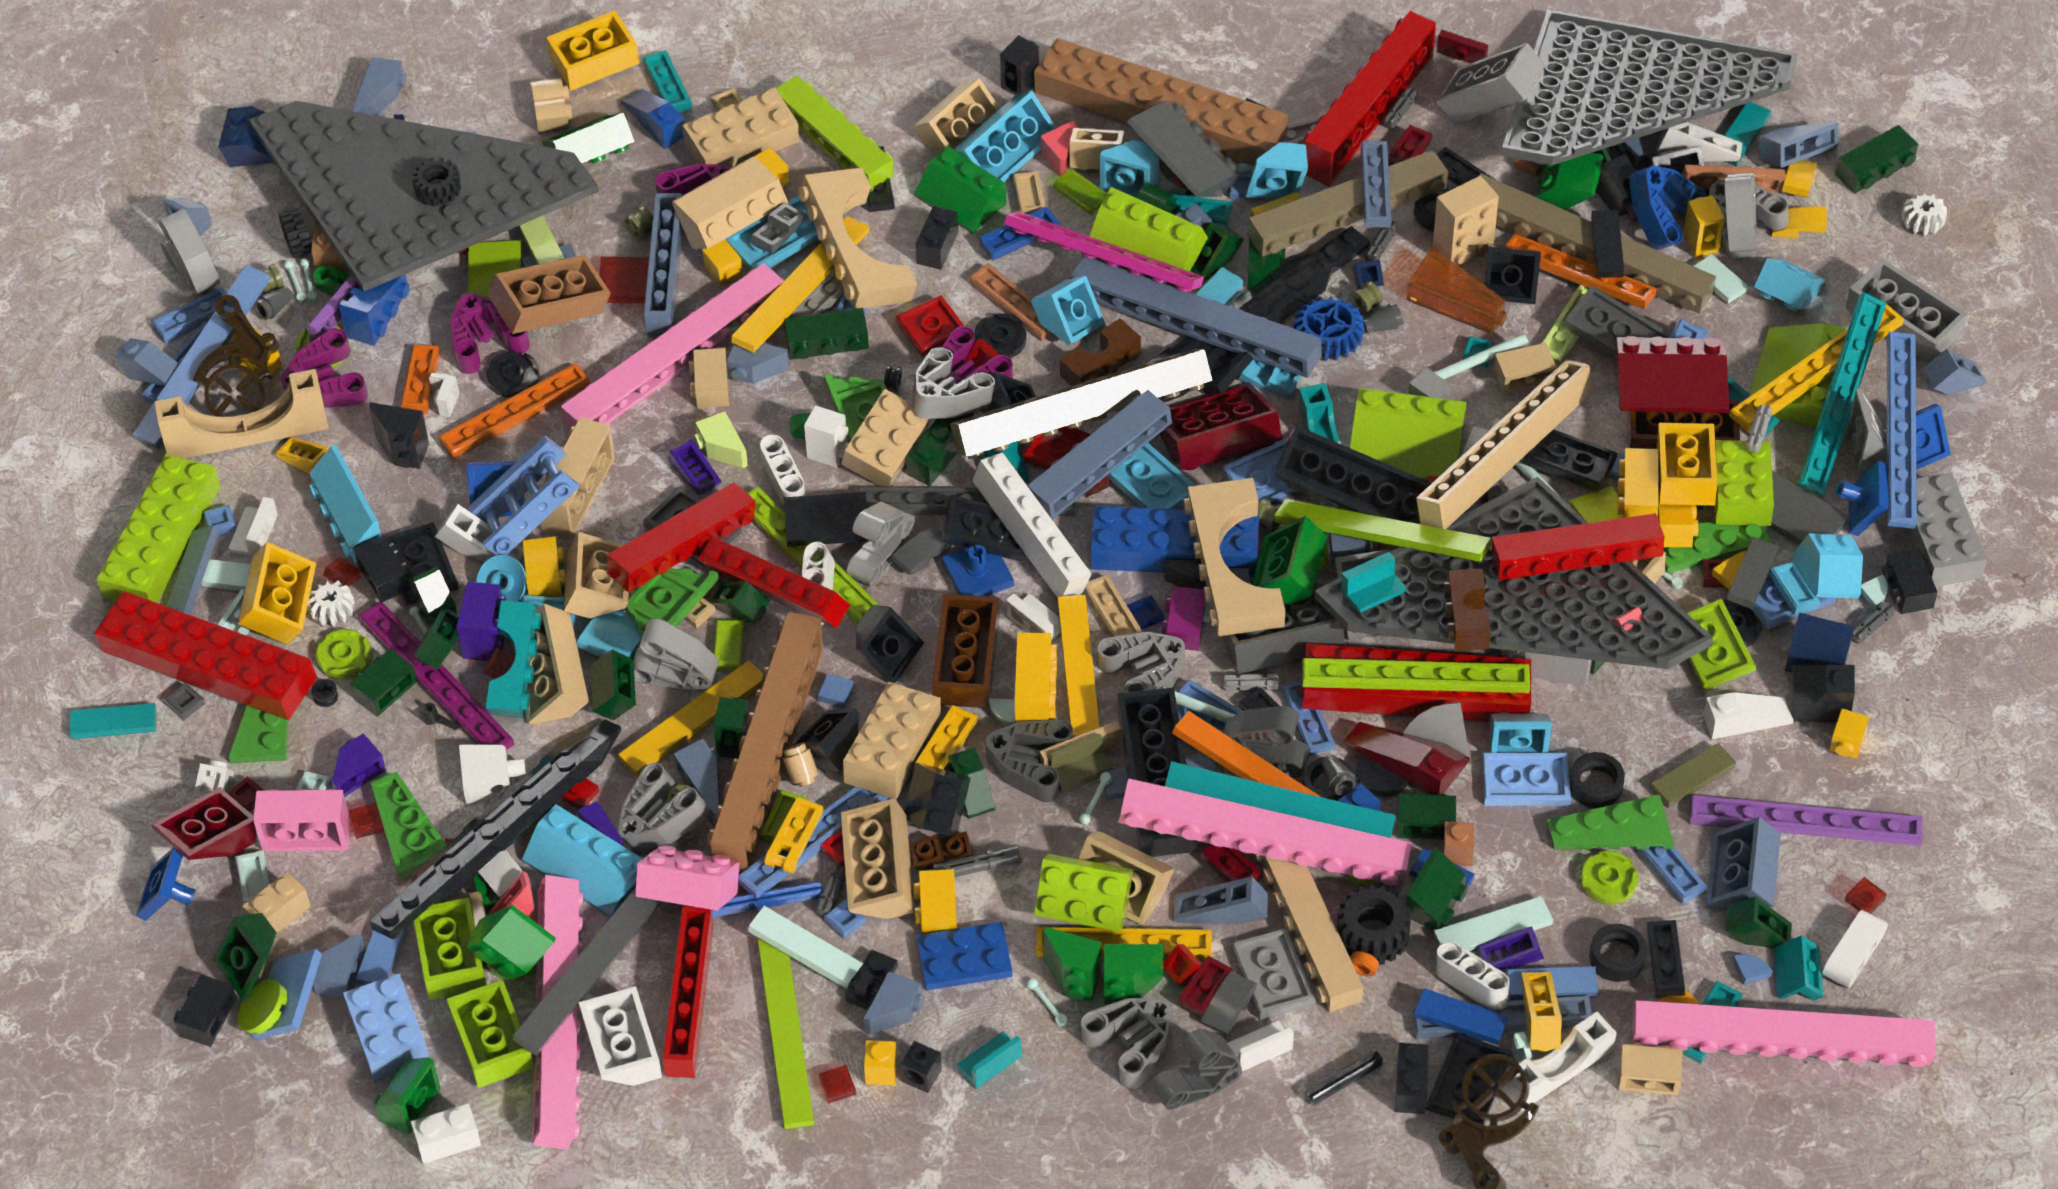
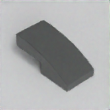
[751,203,805,254]
[891,526,952,575]
[1201,971,1258,1035]

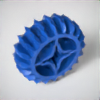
[1293,296,1365,362]

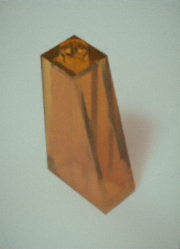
[1407,248,1507,335]

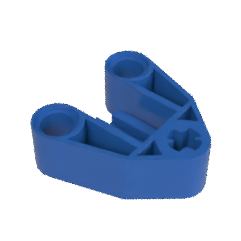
[1629,166,1707,250]

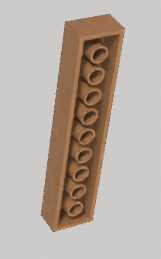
[1034,38,1287,166]
[707,612,823,874]

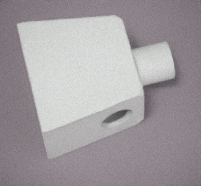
[459,744,526,805]

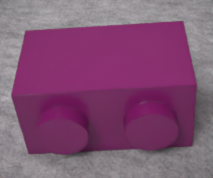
[1161,586,1206,651]

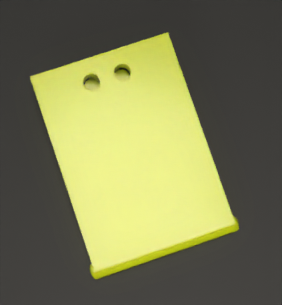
[1568,486,1623,523]

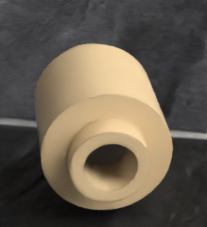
[783,743,819,787]

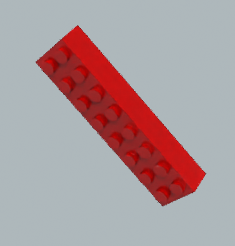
[1302,11,1436,187]
[94,591,317,721]
[1302,643,1531,722]

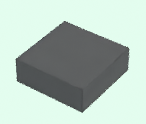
[164,682,205,721]

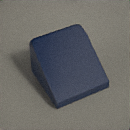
[1352,260,1384,289]

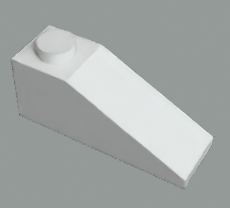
[1657,122,1742,162]
[435,504,524,562]
[1703,692,1794,739]

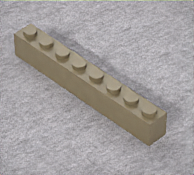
[1247,150,1448,257]

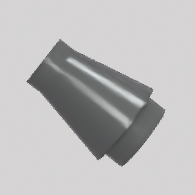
[253,286,293,320]
[1364,304,1404,334]
[1321,755,1356,796]

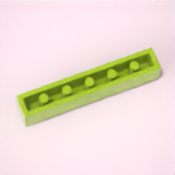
[776,75,894,192]

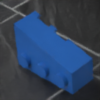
[339,274,410,346]

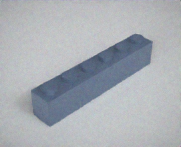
[644,193,683,335]
[1027,389,1172,519]

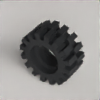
[412,157,461,206]
[278,208,312,259]

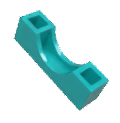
[1298,383,1347,447]
[486,600,541,718]

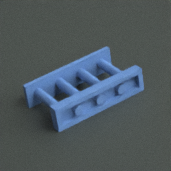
[468,436,580,555]

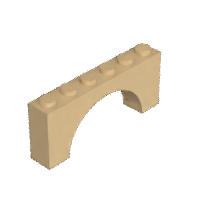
[799,167,918,309]
[154,369,329,459]
[1183,478,1285,636]

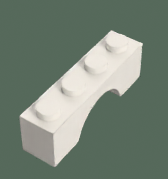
[1502,1012,1616,1111]

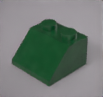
[1406,848,1468,931]
[212,913,277,999]

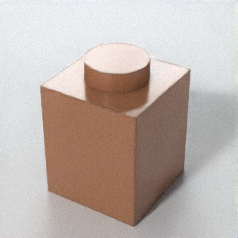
[1443,821,1474,866]

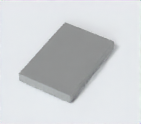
[1231,927,1316,1020]

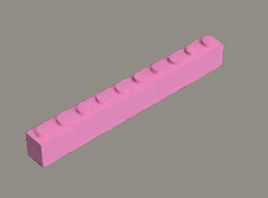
[561,263,784,429]
[1118,779,1411,887]
[532,875,583,1150]
[1632,1000,1935,1067]

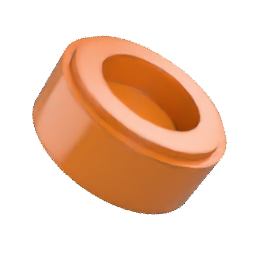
[1350,951,1379,977]

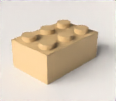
[1432,176,1499,268]
[841,389,930,487]

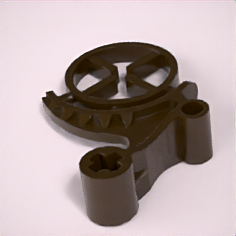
[193,295,279,417]
[1439,1055,1539,1189]

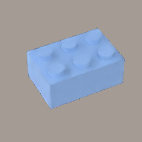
[343,973,429,1082]

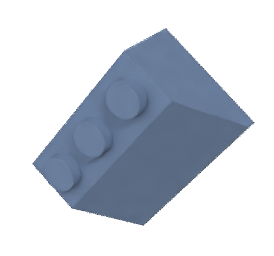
[1706,817,1781,911]

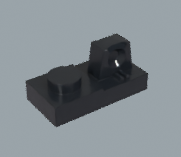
[845,949,898,1010]

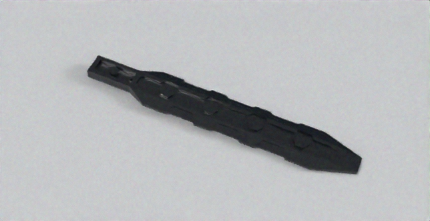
[1148,226,1370,402]
[370,719,622,940]

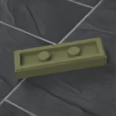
[1651,743,1736,808]

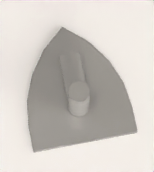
[1403,702,1470,756]

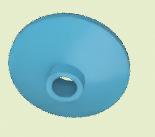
[476,555,526,602]

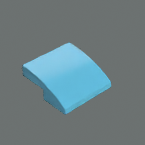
[1239,359,1301,397]
[576,609,642,659]

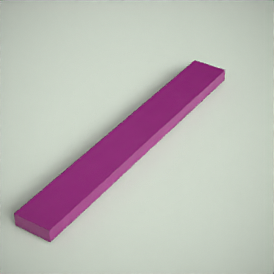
[359,602,514,750]

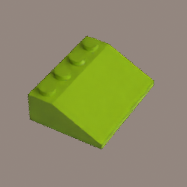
[1081,187,1208,288]
[1749,323,1848,428]
[1350,388,1466,482]

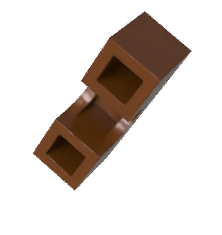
[1060,318,1141,386]
[1443,569,1490,651]

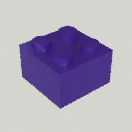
[457,582,506,662]

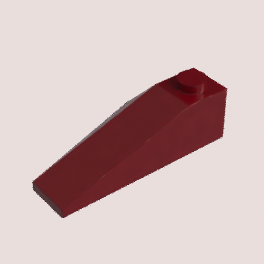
[1344,722,1470,795]

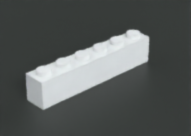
[972,453,1091,598]

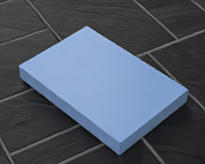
[1481,753,1571,806]

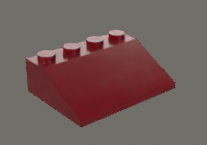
[1614,336,1729,413]
[1159,382,1283,471]

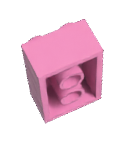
[253,788,351,851]
[635,845,740,911]

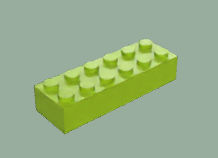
[96,454,221,603]

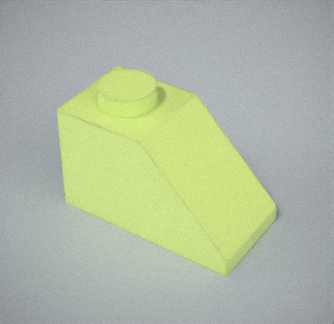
[693,411,748,468]

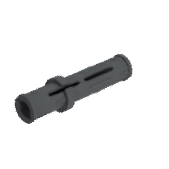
[933,845,1021,877]

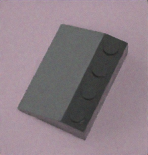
[1127,101,1242,197]
[1222,582,1345,674]

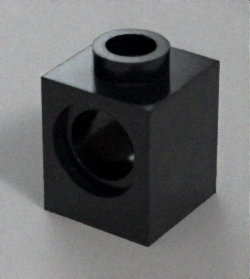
[900,1041,942,1093]

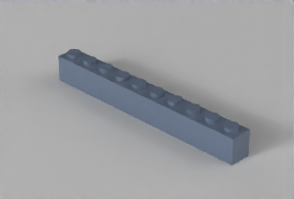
[1070,256,1322,378]

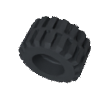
[1337,885,1411,965]

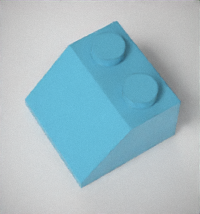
[1100,140,1159,198]
[1245,142,1308,200]
[1754,258,1826,312]
[1031,275,1105,344]
[1792,533,1863,599]
[1489,712,1552,753]

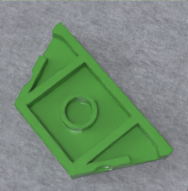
[824,374,887,443]
[626,568,719,636]

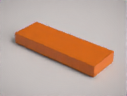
[400,344,440,414]

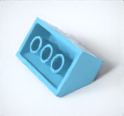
[954,91,1057,182]
[308,444,381,566]
[522,804,642,918]

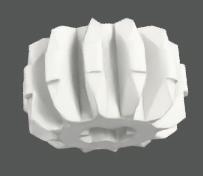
[1901,192,1947,236]
[307,580,355,627]

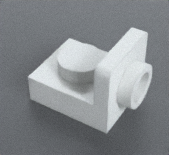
[429,373,459,418]
[193,760,234,798]

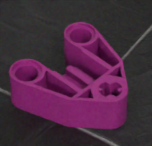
[655,163,732,232]
[450,293,530,374]
[942,326,1013,384]
[281,328,368,408]

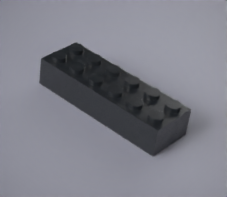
[1271,425,1432,524]
[1117,687,1198,857]

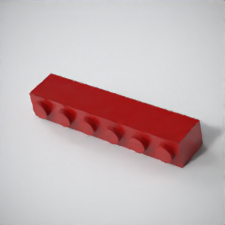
[607,482,756,592]
[1491,513,1665,580]
[698,536,850,629]
[663,906,714,1078]

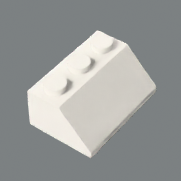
[579,986,662,1086]

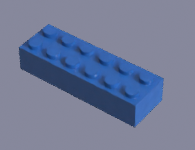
[1091,506,1259,577]

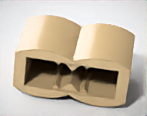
[531,78,573,132]

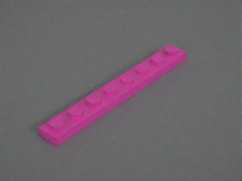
[1005,211,1204,292]

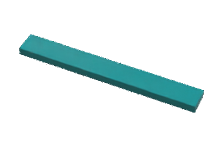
[1797,292,1887,496]
[1165,761,1396,838]

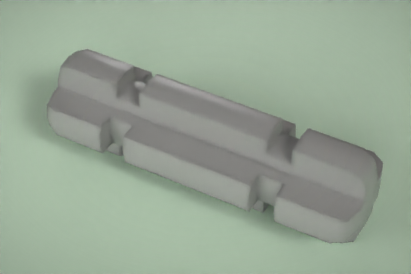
[1746,404,1772,453]
[1224,673,1279,691]

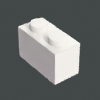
[804,405,849,468]
[411,1103,481,1164]

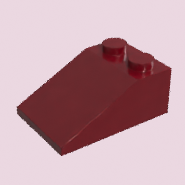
[152,787,256,860]

